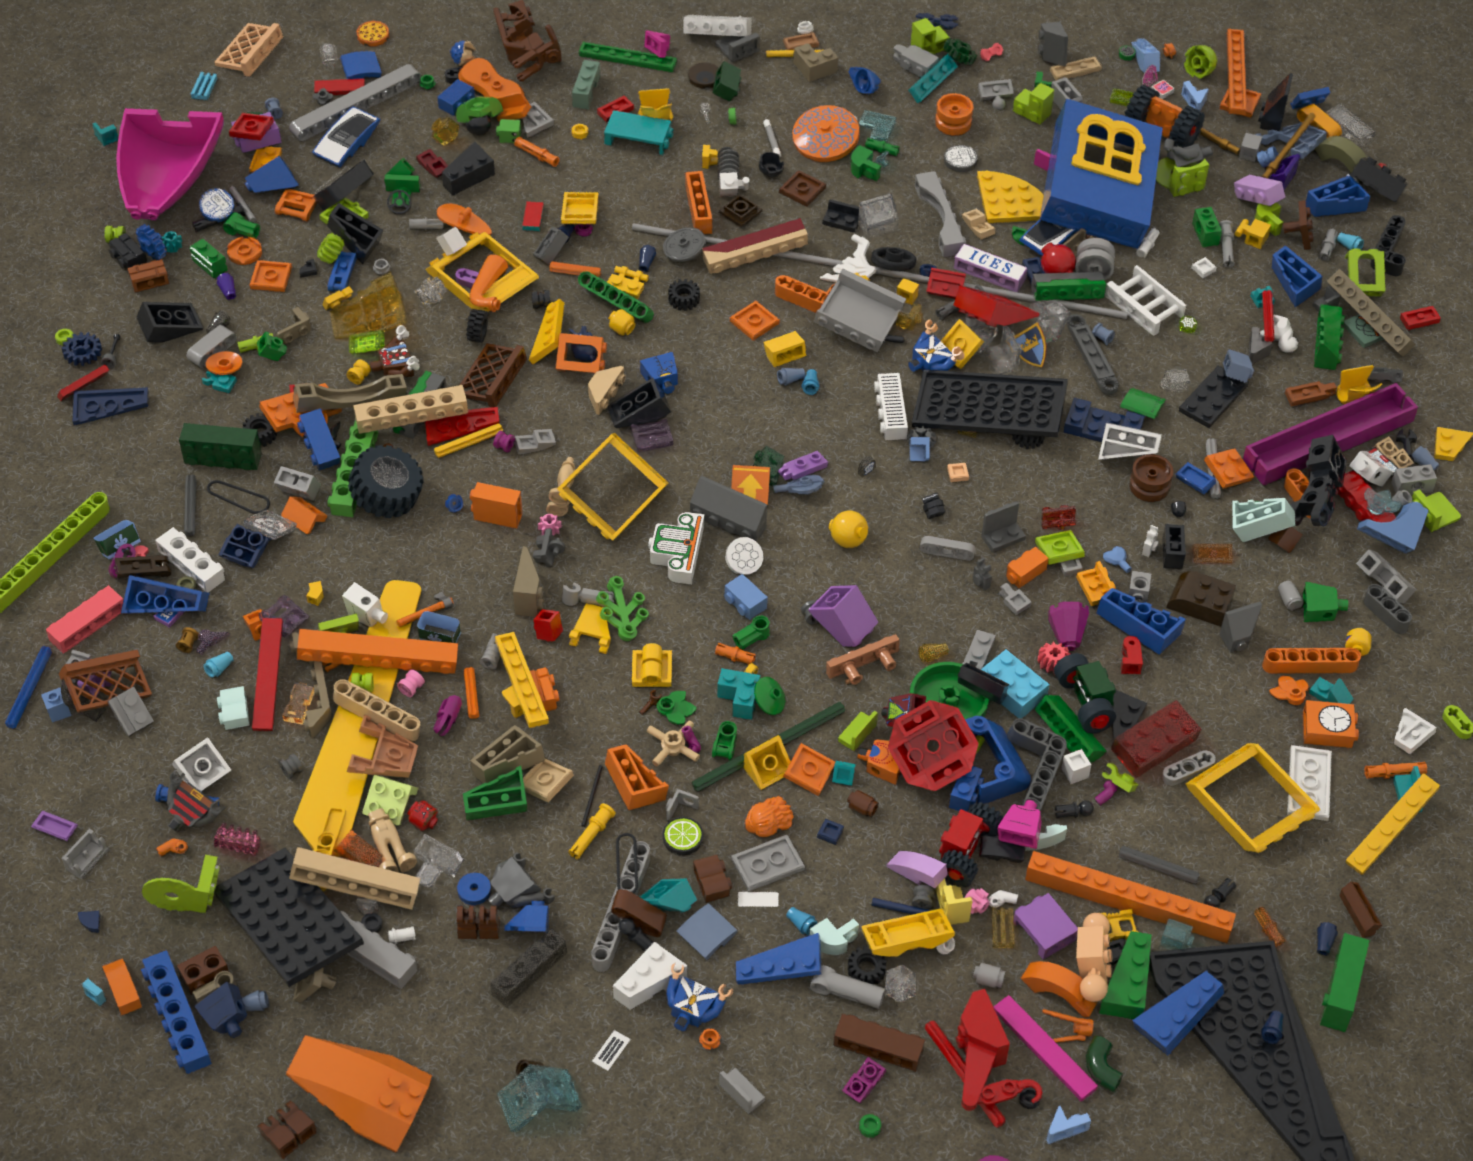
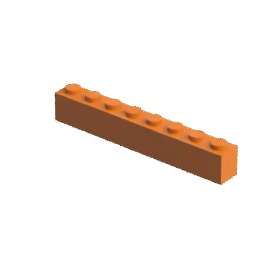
[297,629,458,674]

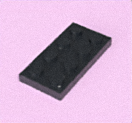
[1179,365,1249,428]

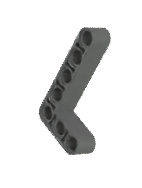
[1007,718,1067,810]

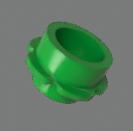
[419,75,436,89]

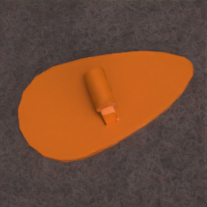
[437,204,492,236]

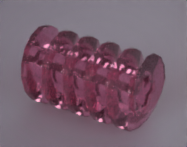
[214,822,261,856]

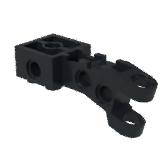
[1290,435,1347,526]

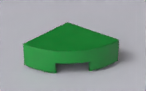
[1012,226,1028,245]

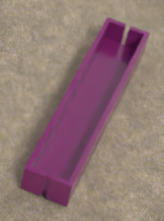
[1243,383,1418,486]

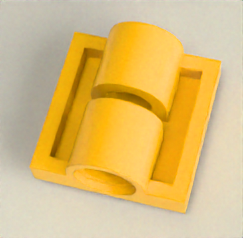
[632,643,672,687]

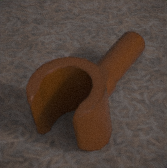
[639,690,662,715]

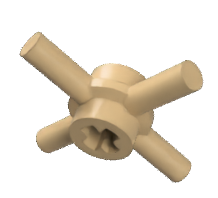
[647,721,700,767]

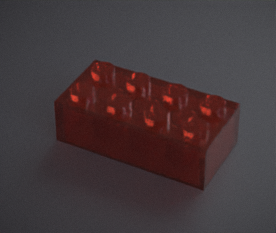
[1110,700,1202,778]

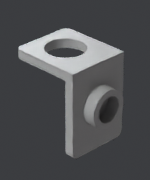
[666,789,699,821]

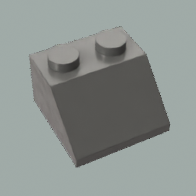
[1037,22,1068,66]

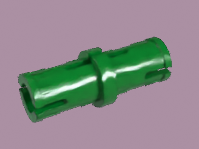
[865,138,900,157]

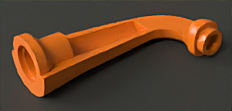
[470,255,508,312]

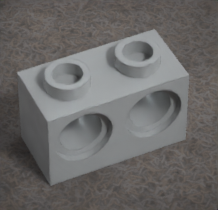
[274,466,321,501]

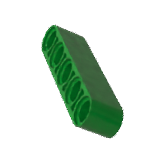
[578,271,654,323]

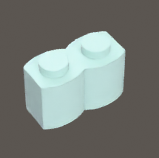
[217,686,250,730]

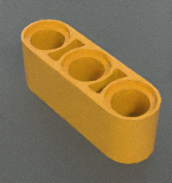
[1297,104,1342,138]

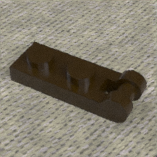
[114,555,172,578]

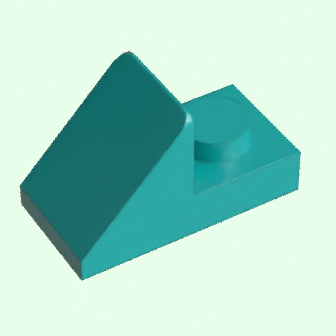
[1309,677,1354,704]

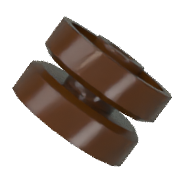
[1129,454,1174,502]

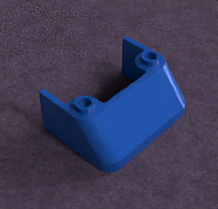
[965,716,1031,804]

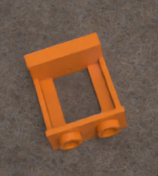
[556,333,607,373]

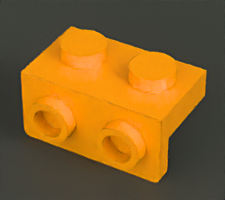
[1076,561,1116,606]

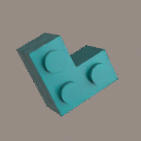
[717,668,760,720]

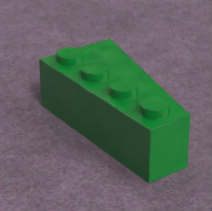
[1099,931,1152,1019]

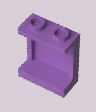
[1013,893,1078,960]

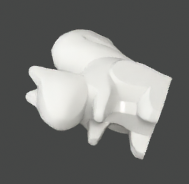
[1260,314,1298,353]

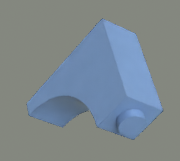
[1357,502,1429,553]

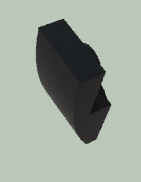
[979,836,1025,863]

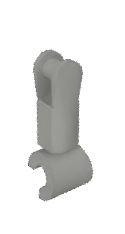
[562,583,615,607]

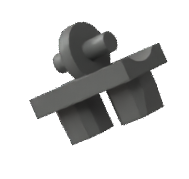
[533,528,566,567]

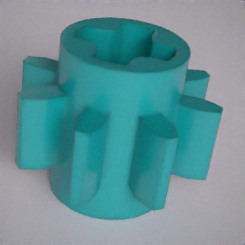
[161,231,183,253]

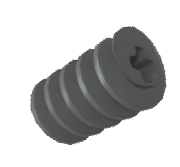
[718,147,740,180]

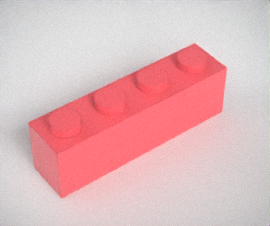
[46,585,124,654]

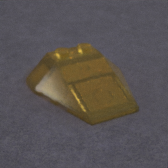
[330,272,408,339]

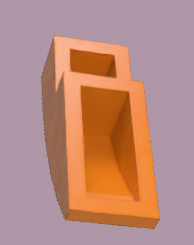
[102,958,142,1016]

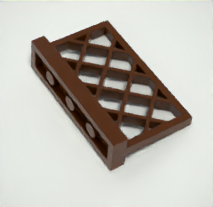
[460,343,527,407]

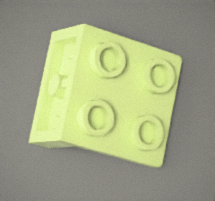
[362,775,418,825]

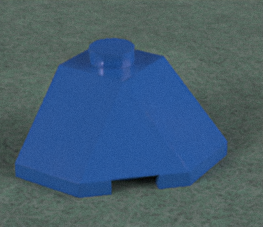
[505,901,549,931]

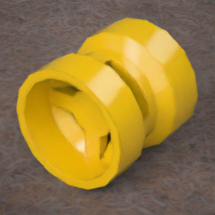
[346,360,371,385]

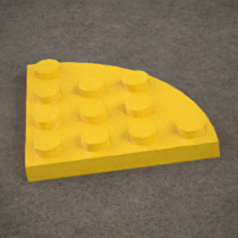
[977,171,1044,223]

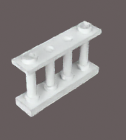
[1104,265,1186,336]

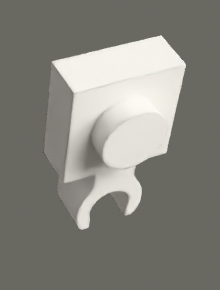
[1142,525,1159,557]

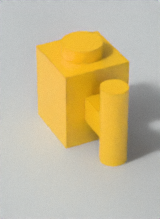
[1234,219,1271,249]

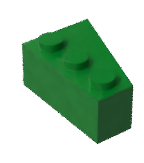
[463,766,527,821]

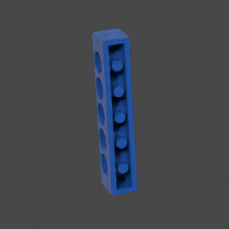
[141,950,211,1074]

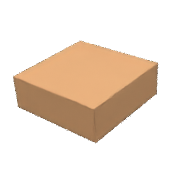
[947,463,969,482]

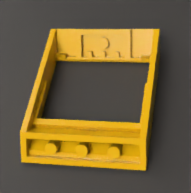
[425,232,539,312]

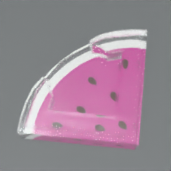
[1142,65,1158,86]

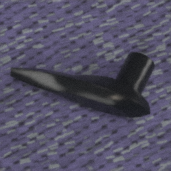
[330,421,341,449]

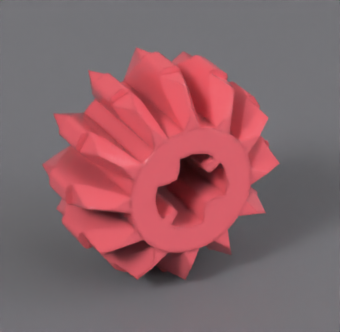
[1037,641,1071,675]

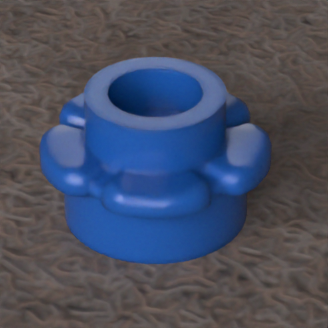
[445,494,463,513]

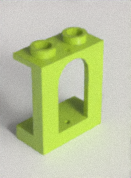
[1345,248,1385,297]

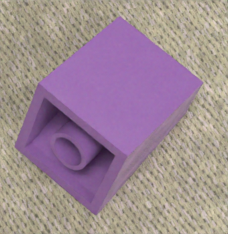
[808,585,878,647]

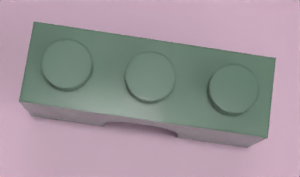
[572,60,600,109]

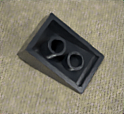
[1258,73,1293,131]
[136,302,203,343]
[608,378,671,428]

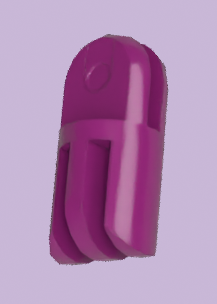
[433,695,462,736]

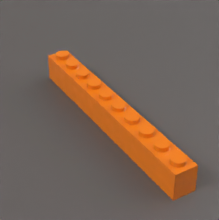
[1025,851,1236,943]

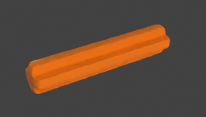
[549,261,601,278]
[464,667,479,719]

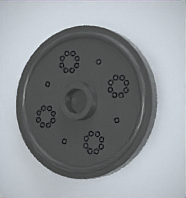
[663,227,706,262]

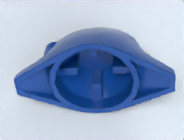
[849,67,881,93]

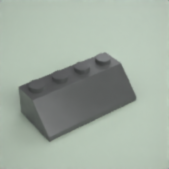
[690,476,767,542]

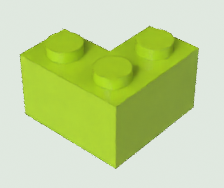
[911,18,949,54]
[1013,83,1055,125]

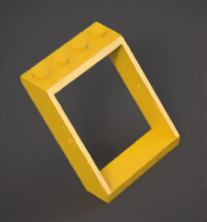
[557,433,669,541]
[1185,743,1320,853]

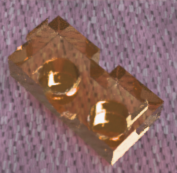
[282,682,315,724]

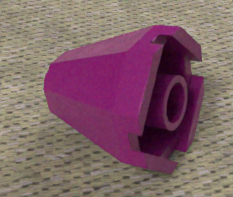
[1048,602,1089,651]

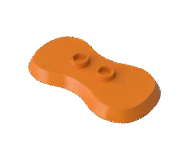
[458,58,524,98]

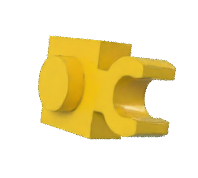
[322,286,353,310]

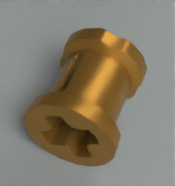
[175,627,199,653]

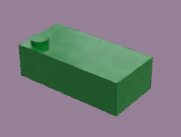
[1320,933,1370,1032]

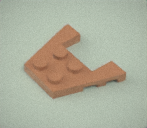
[346,714,418,778]

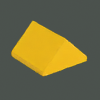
[744,735,791,790]

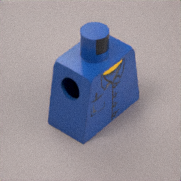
[640,352,678,394]

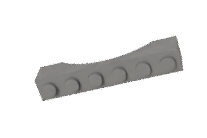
[915,171,966,257]

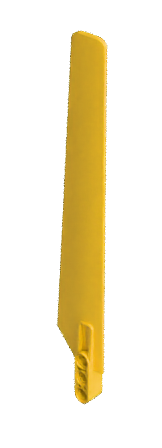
[293,580,421,892]

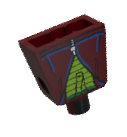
[881,693,926,727]

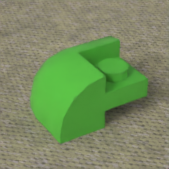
[456,96,503,122]

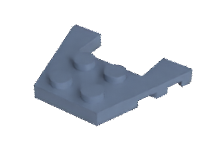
[1255,123,1326,159]

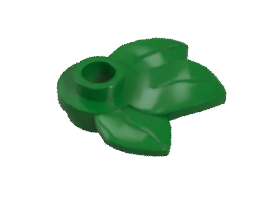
[657,691,697,725]

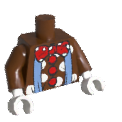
[369,325,420,378]

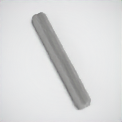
[1206,438,1221,499]

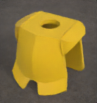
[638,89,673,121]
[1336,365,1382,405]

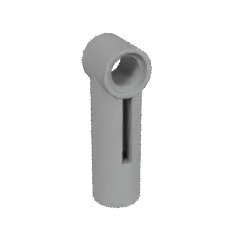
[810,965,886,1009]

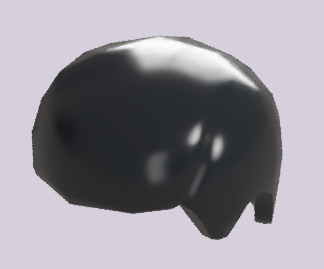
[466,115,491,135]
[759,152,784,178]

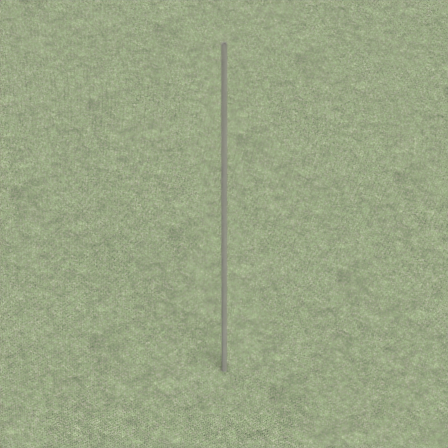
[632,223,1128,319]

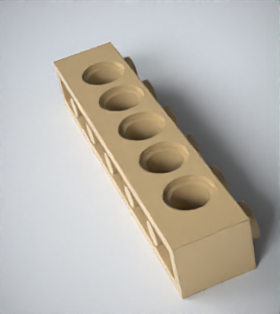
[353,385,468,434]

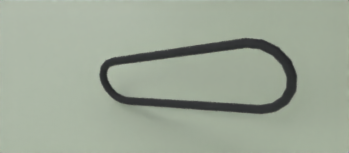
[207,480,270,514]

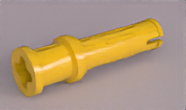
[568,803,616,860]

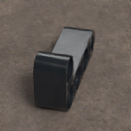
[313,160,374,211]
[1370,215,1406,276]

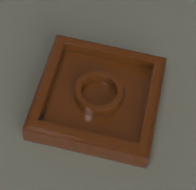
[779,170,826,207]

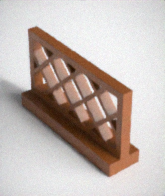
[59,650,152,713]

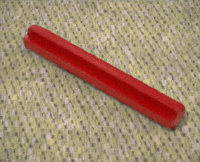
[1262,290,1274,342]

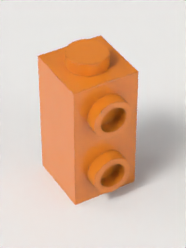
[1006,547,1049,588]

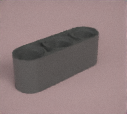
[1364,584,1412,634]

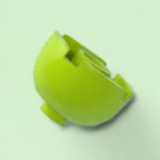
[1184,45,1217,78]

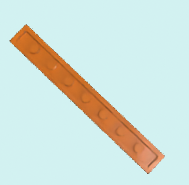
[1227,29,1247,115]

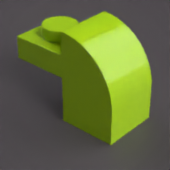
[1254,202,1283,237]

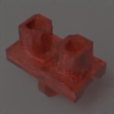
[1041,504,1076,530]

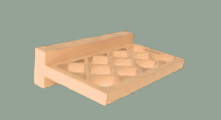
[214,23,283,77]

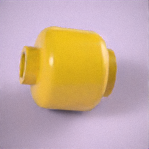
[608,309,636,336]
[1345,628,1372,657]

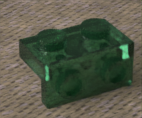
[753,446,785,487]

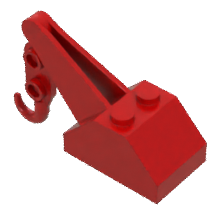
[956,989,1043,1111]

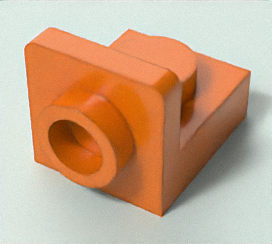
[243,609,267,641]

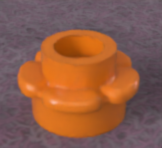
[1163,43,1176,59]
[699,1029,721,1050]

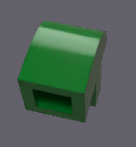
[851,145,881,181]

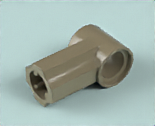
[192,971,237,1003]

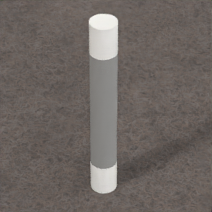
[763,120,781,158]

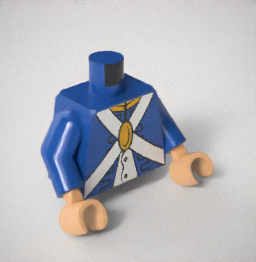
[908,320,964,372]
[666,963,733,1031]

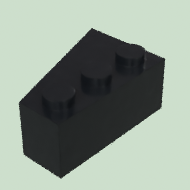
[442,142,495,196]
[1350,156,1408,202]
[327,203,383,264]

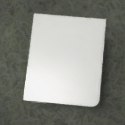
[436,227,467,256]
[1062,749,1091,784]

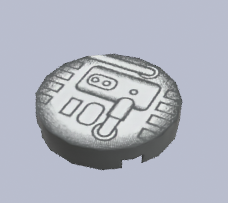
[944,145,978,172]

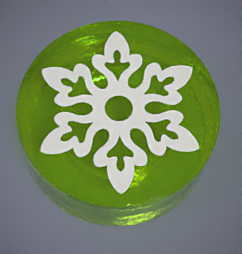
[1179,316,1197,333]

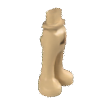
[546,457,575,517]
[368,808,417,873]

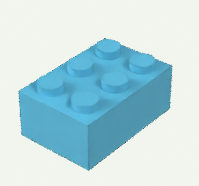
[981,649,1049,719]

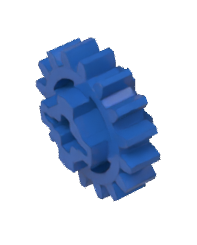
[135,224,167,261]

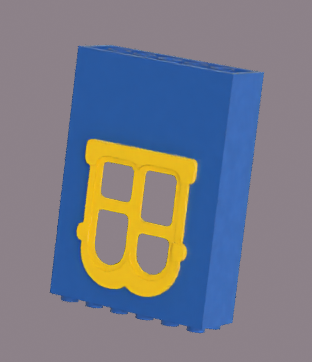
[1040,98,1162,249]

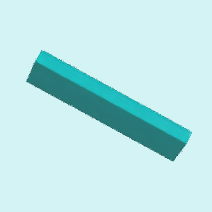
[908,54,958,103]

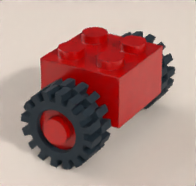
[939,802,1004,888]

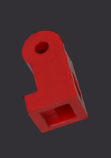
[1121,636,1143,674]

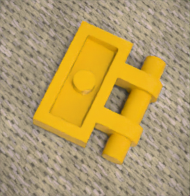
[607,266,649,300]

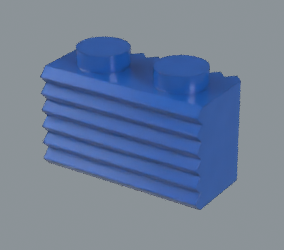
[437,79,475,116]

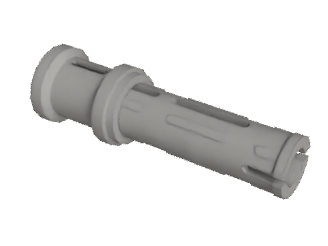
[1219,220,1234,267]

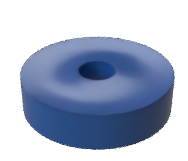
[457,873,491,905]

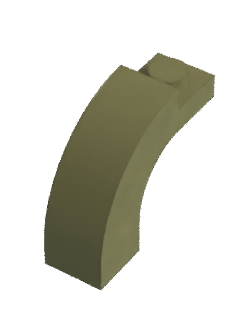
[1315,136,1367,182]

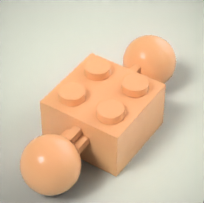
[1076,913,1113,1002]

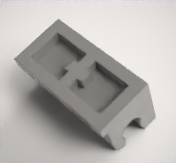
[62,829,109,879]

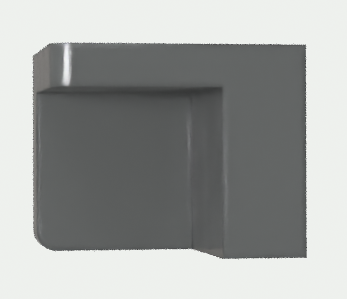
[1313,286,1341,311]

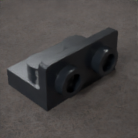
[822,199,862,233]

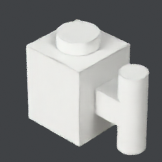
[719,172,749,197]

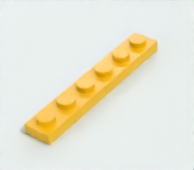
[495,632,549,728]
[1346,773,1440,875]

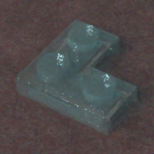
[860,110,896,143]

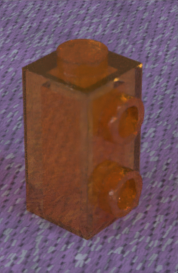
[334,830,384,867]

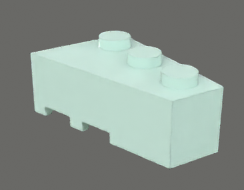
[1232,498,1295,542]

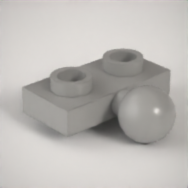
[978,79,1014,110]

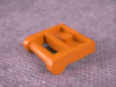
[275,188,317,222]

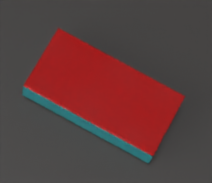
[522,202,544,231]

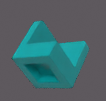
[92,122,119,146]

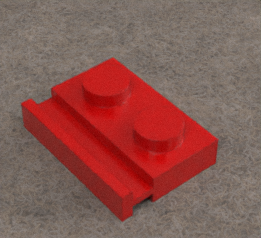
[926,268,966,299]

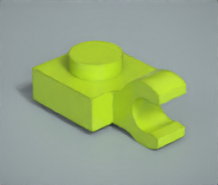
[1102,763,1139,792]

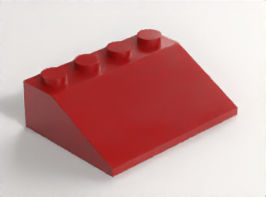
[954,285,1040,327]

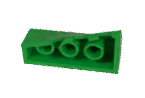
[1314,304,1345,370]

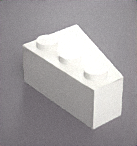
[1098,423,1162,460]
[613,942,687,1010]

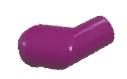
[681,726,701,753]
[1094,780,1118,806]

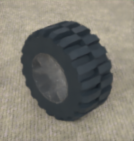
[348,445,424,518]

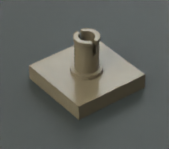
[293,967,336,1003]

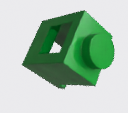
[257,331,287,361]

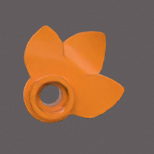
[1269,676,1308,705]

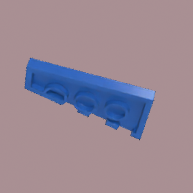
[736,933,821,984]

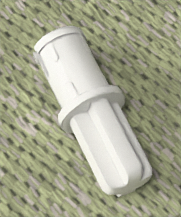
[1136,228,1160,258]

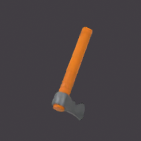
[396,592,454,627]

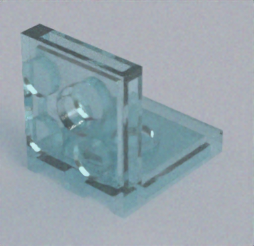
[497,1064,582,1132]

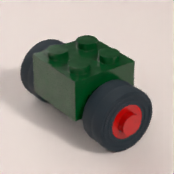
[1054,653,1116,734]

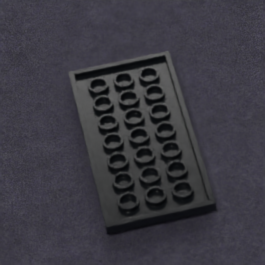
[912,369,1068,437]
[214,848,364,987]

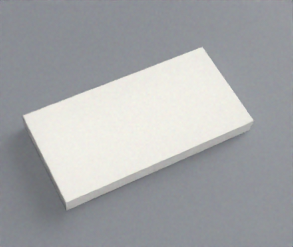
[1287,745,1332,821]

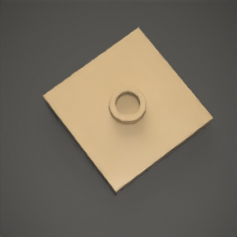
[523,759,574,802]

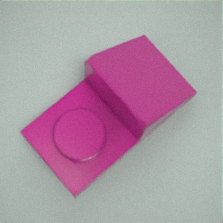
[644,31,670,58]

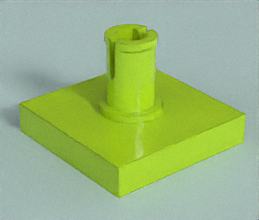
[318,614,359,633]

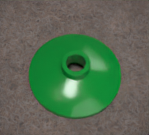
[754,677,785,715]

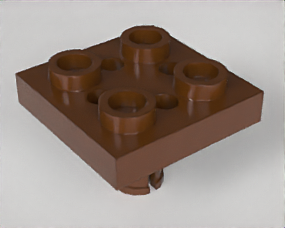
[1283,200,1314,250]

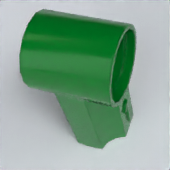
[223,212,260,239]
[732,615,770,650]

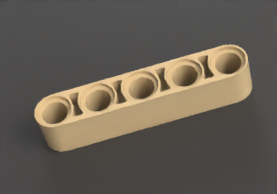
[333,680,420,742]

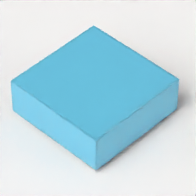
[82,979,106,1006]

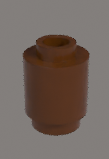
[847,790,879,817]

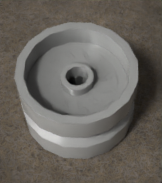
[1075,238,1115,280]

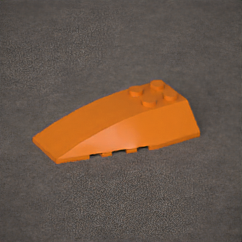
[286,1035,432,1152]

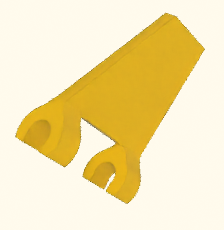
[569,603,610,654]

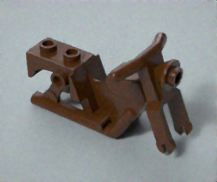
[493,0,562,82]

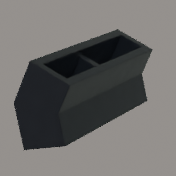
[958,663,1010,705]

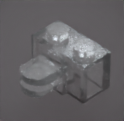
[1030,301,1070,343]
[414,834,465,888]

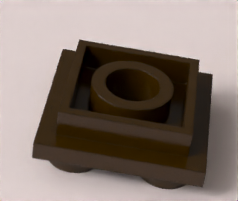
[719,194,762,227]

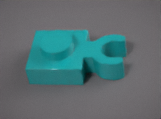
[202,371,237,393]

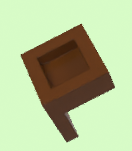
[1268,527,1303,553]

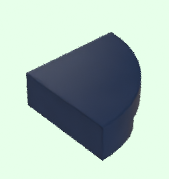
[78,911,100,933]

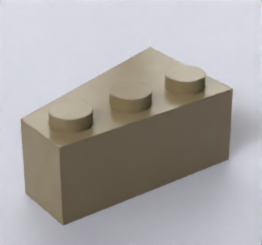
[470,725,545,783]

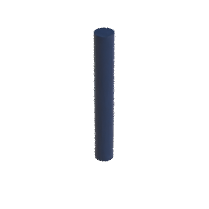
[871,898,932,915]

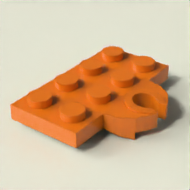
[259,383,342,437]

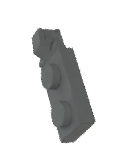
[1351,367,1403,383]

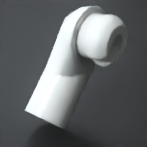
[988,890,1018,908]

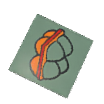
[1343,314,1384,348]

